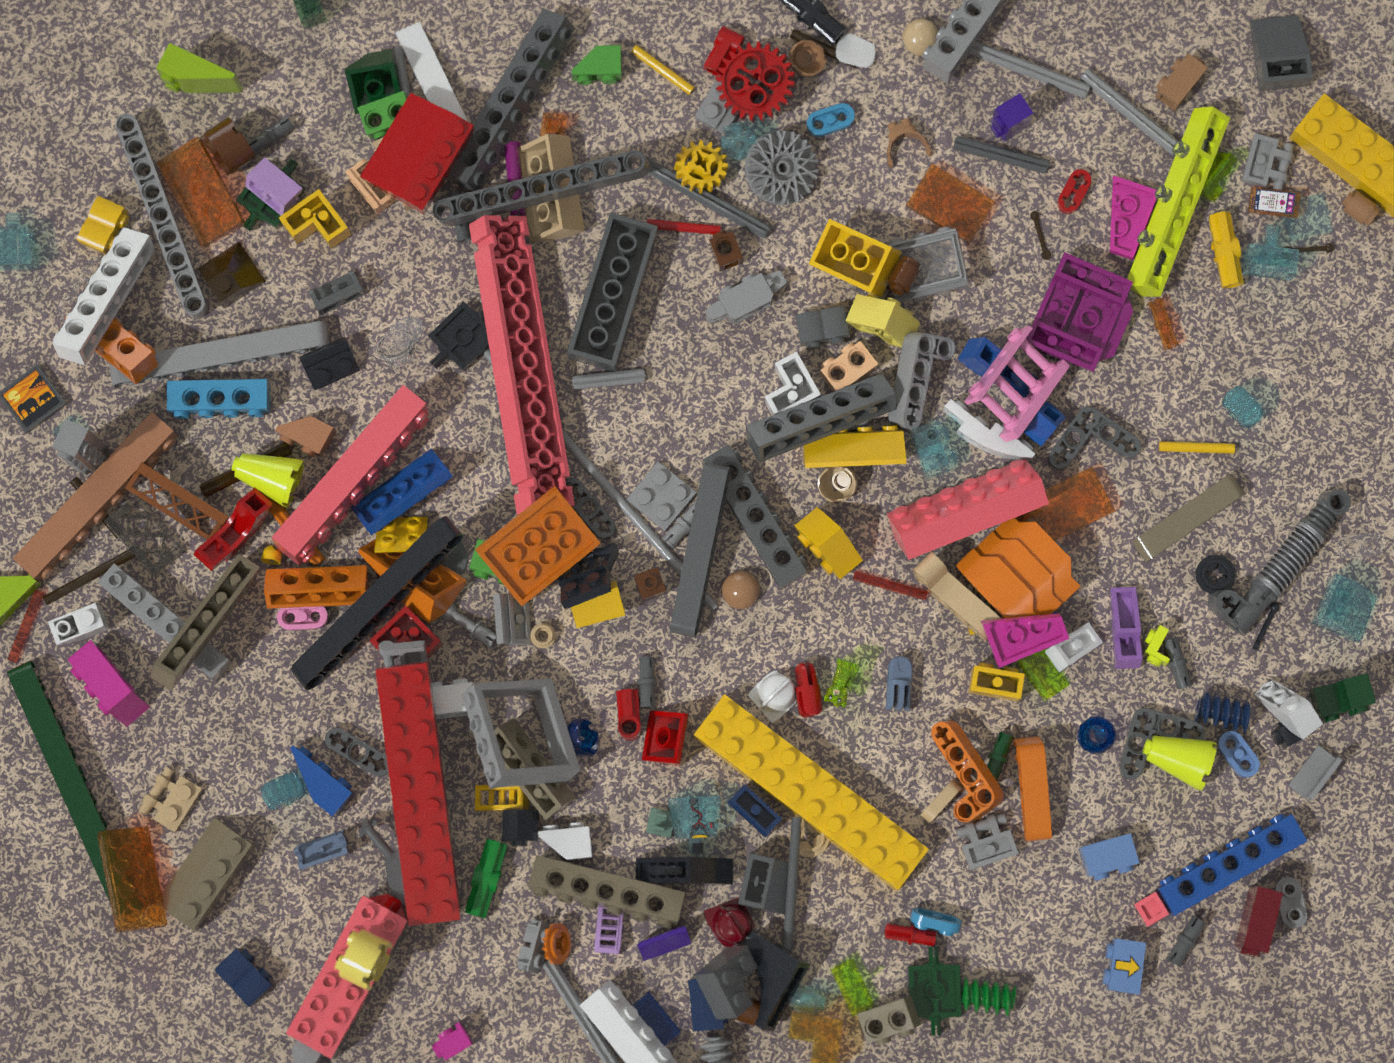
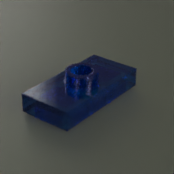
[632,992,681,1046]

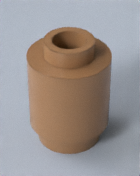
[1341,191,1380,226]

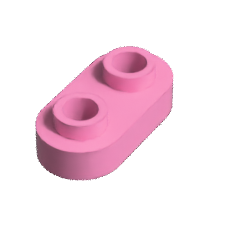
[277,606,329,631]

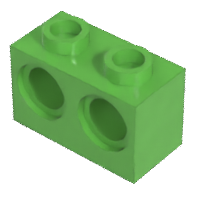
[357,91,408,140]

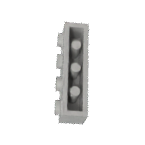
[52,419,109,475]

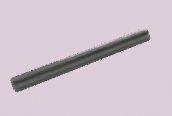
[640,157,771,238]

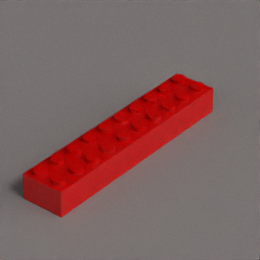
[375,661,462,926]

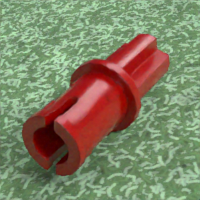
[884,923,936,947]

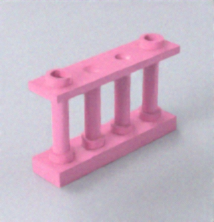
[964,325,1070,442]

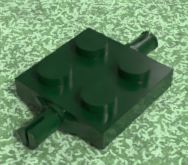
[236,158,305,232]
[908,947,962,1036]

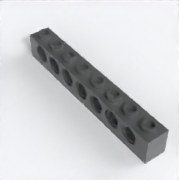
[448,8,575,191]

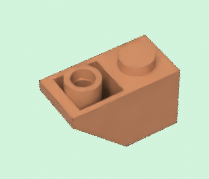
[275,416,337,457]

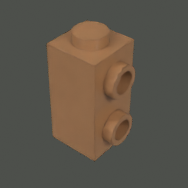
[1155,53,1208,111]

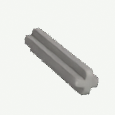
[572,369,646,390]

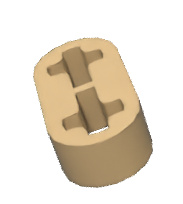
[920,779,962,823]

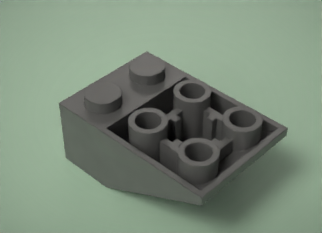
[1249,15,1313,91]

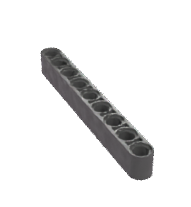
[432,150,650,227]

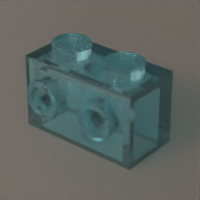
[909,420,958,480]

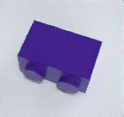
[990,93,1034,142]

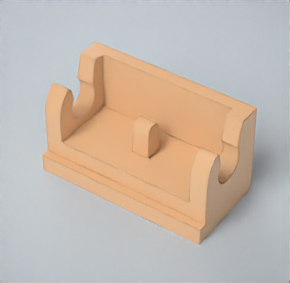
[345,158,397,214]

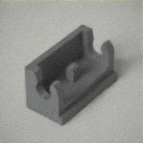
[308,269,365,316]

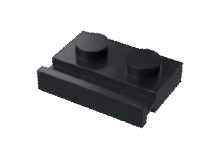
[299,337,360,391]

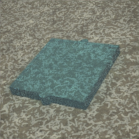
[1281,193,1332,241]

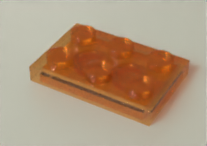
[906,164,995,244]

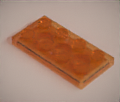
[157,137,245,247]
[1015,467,1115,541]
[97,826,168,933]

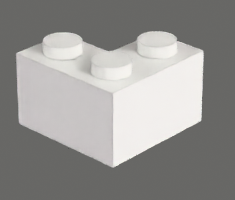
[765,352,821,415]

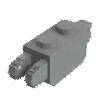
[705,270,787,324]

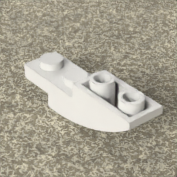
[943,399,1035,461]

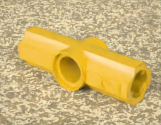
[1208,211,1244,289]

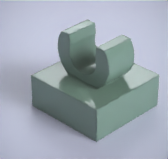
[646,807,676,838]

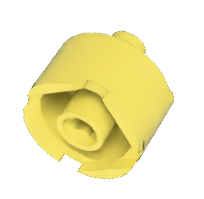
[335,929,393,991]

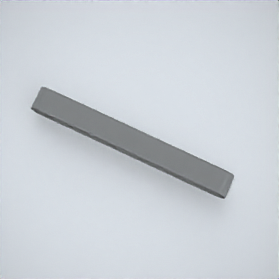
[116,113,209,319]
[109,321,330,388]

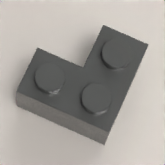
[694,946,758,1020]

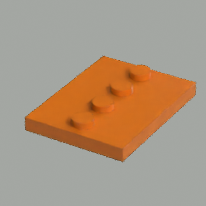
[475,486,601,606]

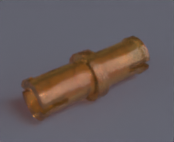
[1148,298,1179,350]

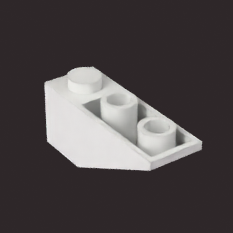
[1254,679,1323,739]

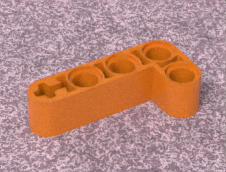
[931,720,1004,822]
[1013,736,1052,842]

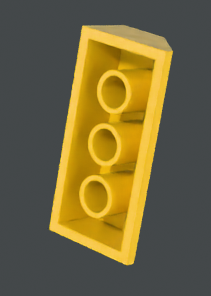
[802,425,907,468]

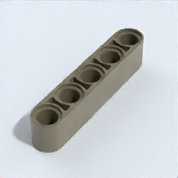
[1131,474,1246,563]

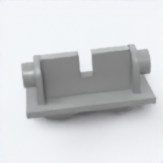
[517,919,550,974]

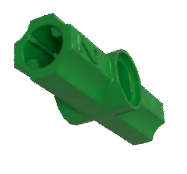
[464,839,508,919]

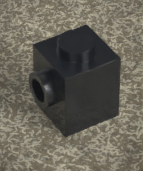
[502,809,538,846]

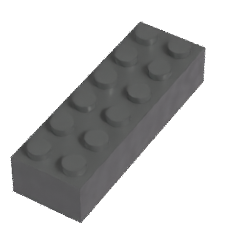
[567,212,658,372]

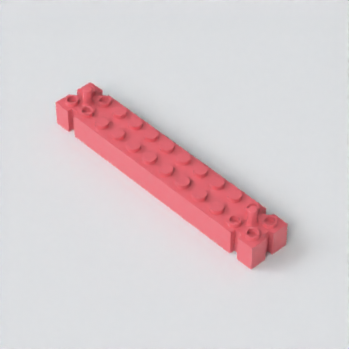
[469,215,575,515]

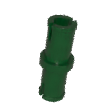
[987,731,1014,782]

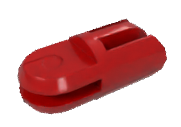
[795,662,823,718]

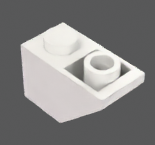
[48,603,109,646]
[538,822,593,860]

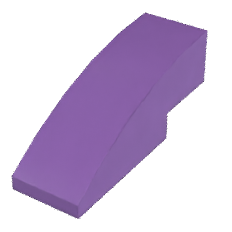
[1110,587,1143,669]

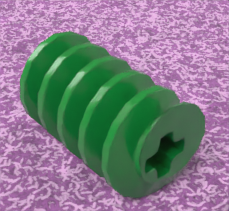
[961,977,1016,1017]

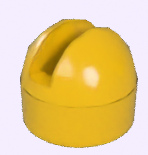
[261,545,282,565]

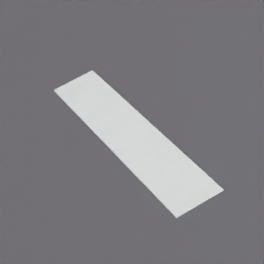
[395,22,468,122]

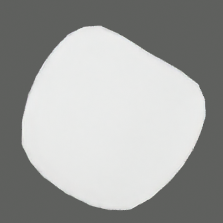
[836,34,875,68]

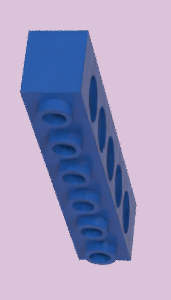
[1156,813,1307,916]

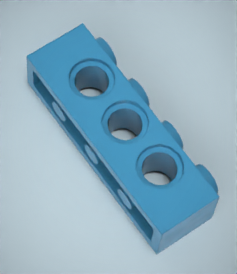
[167,379,270,419]

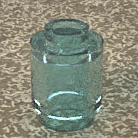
[787,985,826,1015]

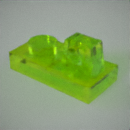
[1200,152,1237,202]

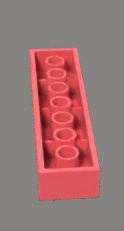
[271,385,429,566]

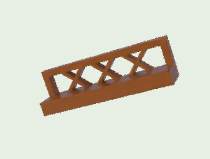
[125,462,228,540]

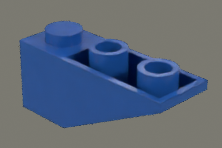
[290,745,354,818]

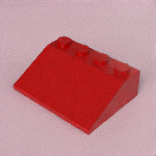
[360,93,475,215]

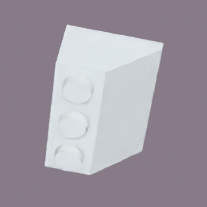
[432,679,473,719]

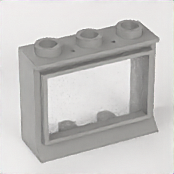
[888,227,971,307]

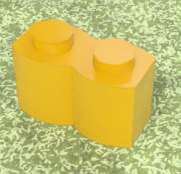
[77,196,129,255]

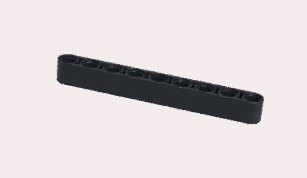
[290,516,464,690]

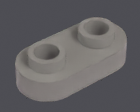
[1275,877,1307,928]

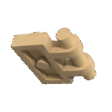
[139,767,203,833]

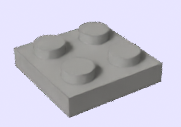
[626,462,697,531]

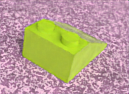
[156,43,243,93]

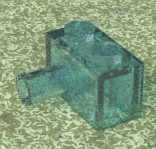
[1242,225,1299,281]

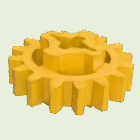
[674,140,728,194]

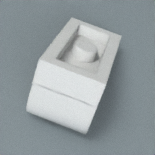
[1045,622,1103,672]

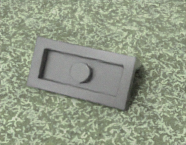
[1287,745,1343,801]

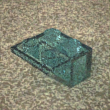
[1311,573,1377,643]

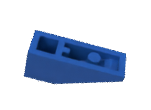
[958,337,1038,398]

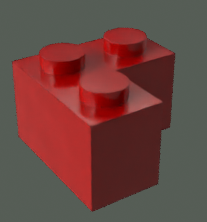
[369,605,443,659]

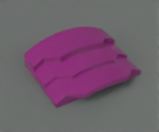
[1026,252,1133,372]

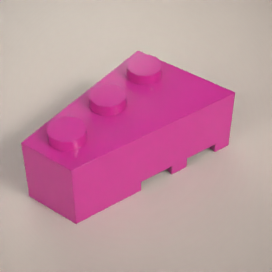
[67,640,150,727]

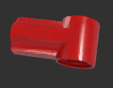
[703,25,745,77]
[616,689,642,741]

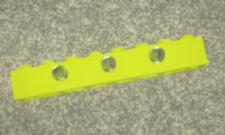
[1127,106,1230,297]

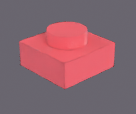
[1134,891,1171,927]

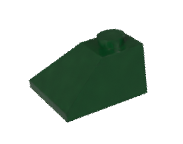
[345,49,400,114]

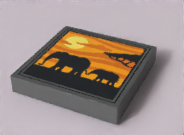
[0,364,67,434]

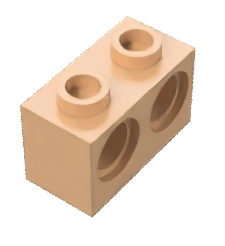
[820,341,878,392]

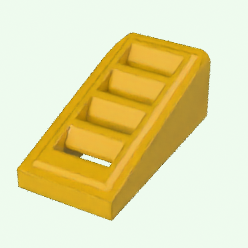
[475,785,529,811]

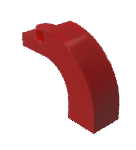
[193,488,273,571]

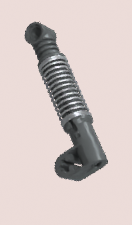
[1208,489,1351,636]

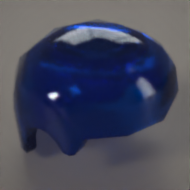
[1077,716,1116,755]
[567,718,599,757]

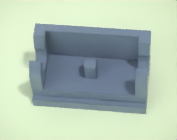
[293,830,351,871]

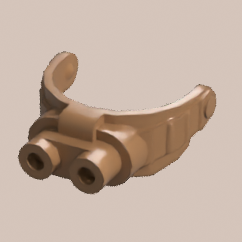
[886,118,932,168]

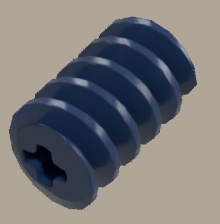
[1194,691,1251,734]

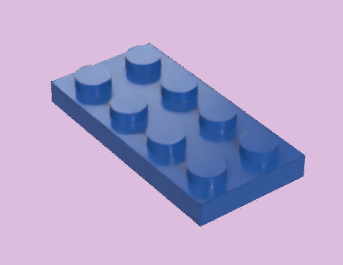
[350,449,453,536]

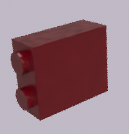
[1235,886,1283,957]

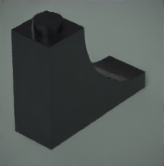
[636,856,733,885]
[743,931,811,1031]

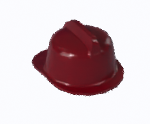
[704,897,755,948]

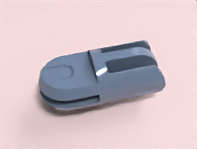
[885,656,913,712]

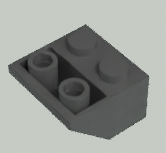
[738,853,788,915]

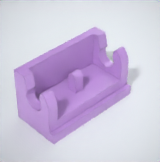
[245,158,303,215]

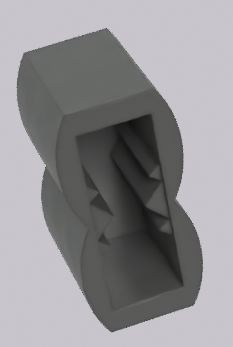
[796,306,850,350]

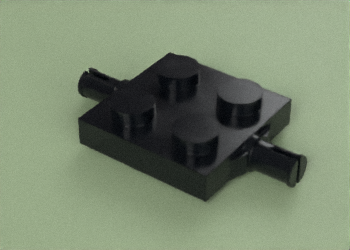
[428,301,489,372]

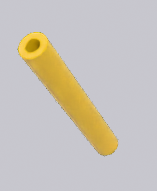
[631,45,695,95]
[1159,441,1235,454]

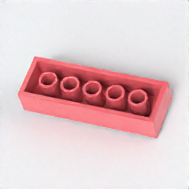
[887,459,1049,560]

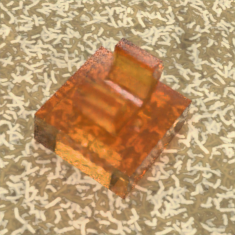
[540,112,568,137]

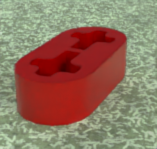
[1057,169,1091,214]

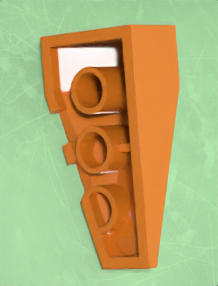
[358,539,467,623]

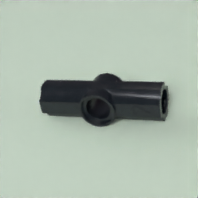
[779,0,846,46]

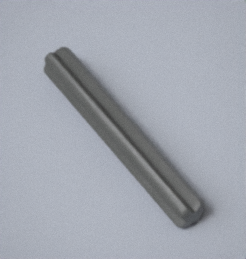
[953,136,1049,174]

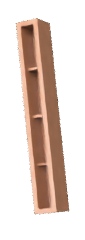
[12,412,178,582]

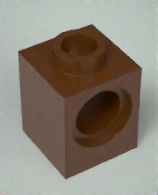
[709,231,743,272]
[634,567,666,602]

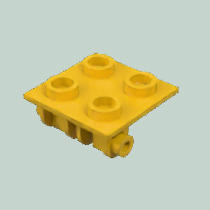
[375,516,428,553]

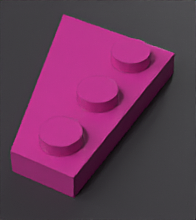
[981,613,1069,668]

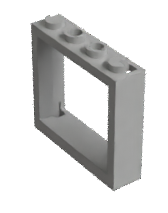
[462,678,580,788]

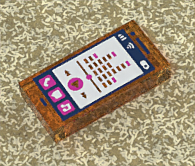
[1248,187,1301,218]

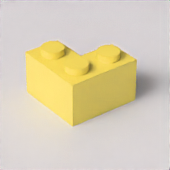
[846,293,920,348]

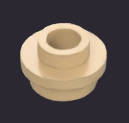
[530,623,556,649]

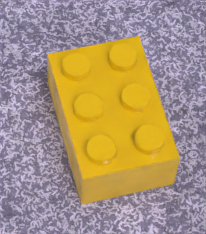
[809,219,902,297]

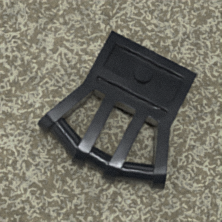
[557,543,619,609]

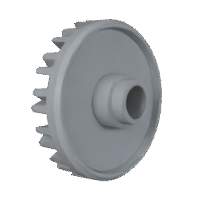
[745,130,818,205]

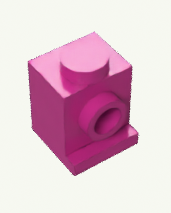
[431,1022,474,1061]

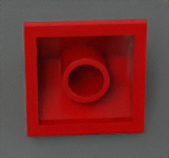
[641,710,689,767]

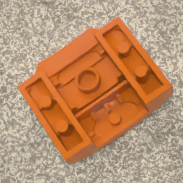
[955,518,1081,618]

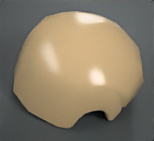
[902,18,938,56]
[817,466,858,503]

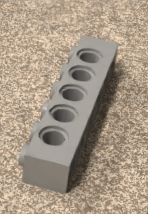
[922,0,1006,83]
[97,564,233,682]

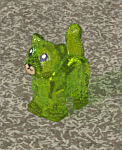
[824,658,861,708]

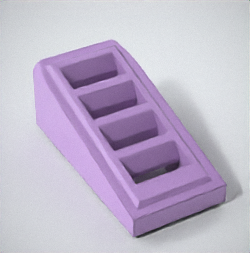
[594,907,623,954]

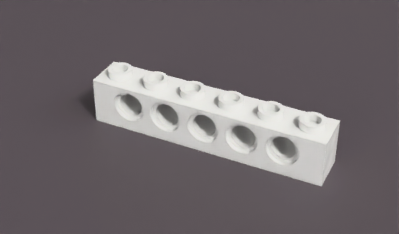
[53,227,155,366]

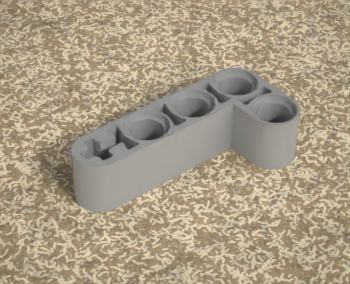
[889,332,955,430]

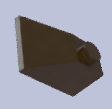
[198,242,266,309]

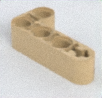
[912,552,1001,642]

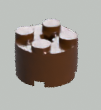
[200,117,256,176]

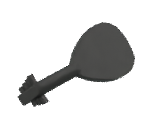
[359,817,406,905]

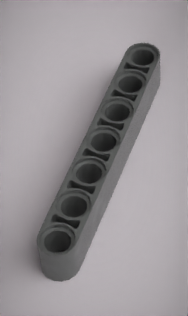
[670,462,731,638]

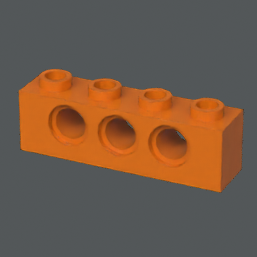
[64,311,158,385]
[264,565,369,609]

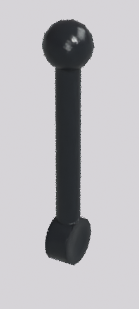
[1252,603,1280,650]

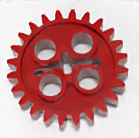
[715,41,796,123]

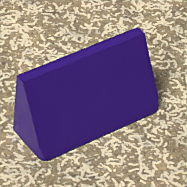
[637,926,691,961]

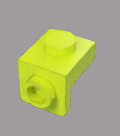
[1143,625,1170,667]

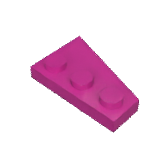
[1110,175,1160,260]

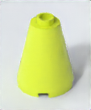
[231,453,304,508]
[1142,736,1217,791]

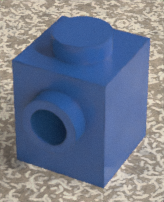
[1024,401,1066,446]

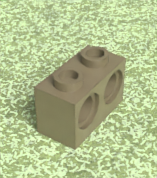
[857,995,921,1046]

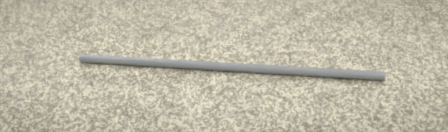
[483,348,720,612]

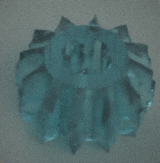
[1222,386,1264,429]
[260,772,306,810]

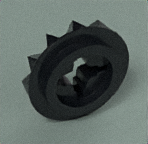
[1195,555,1236,594]

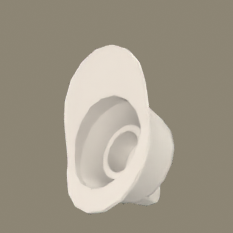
[748,671,797,723]

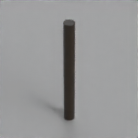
[43,548,136,605]

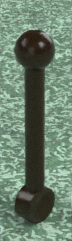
[1030,211,1051,260]
[1282,243,1334,256]

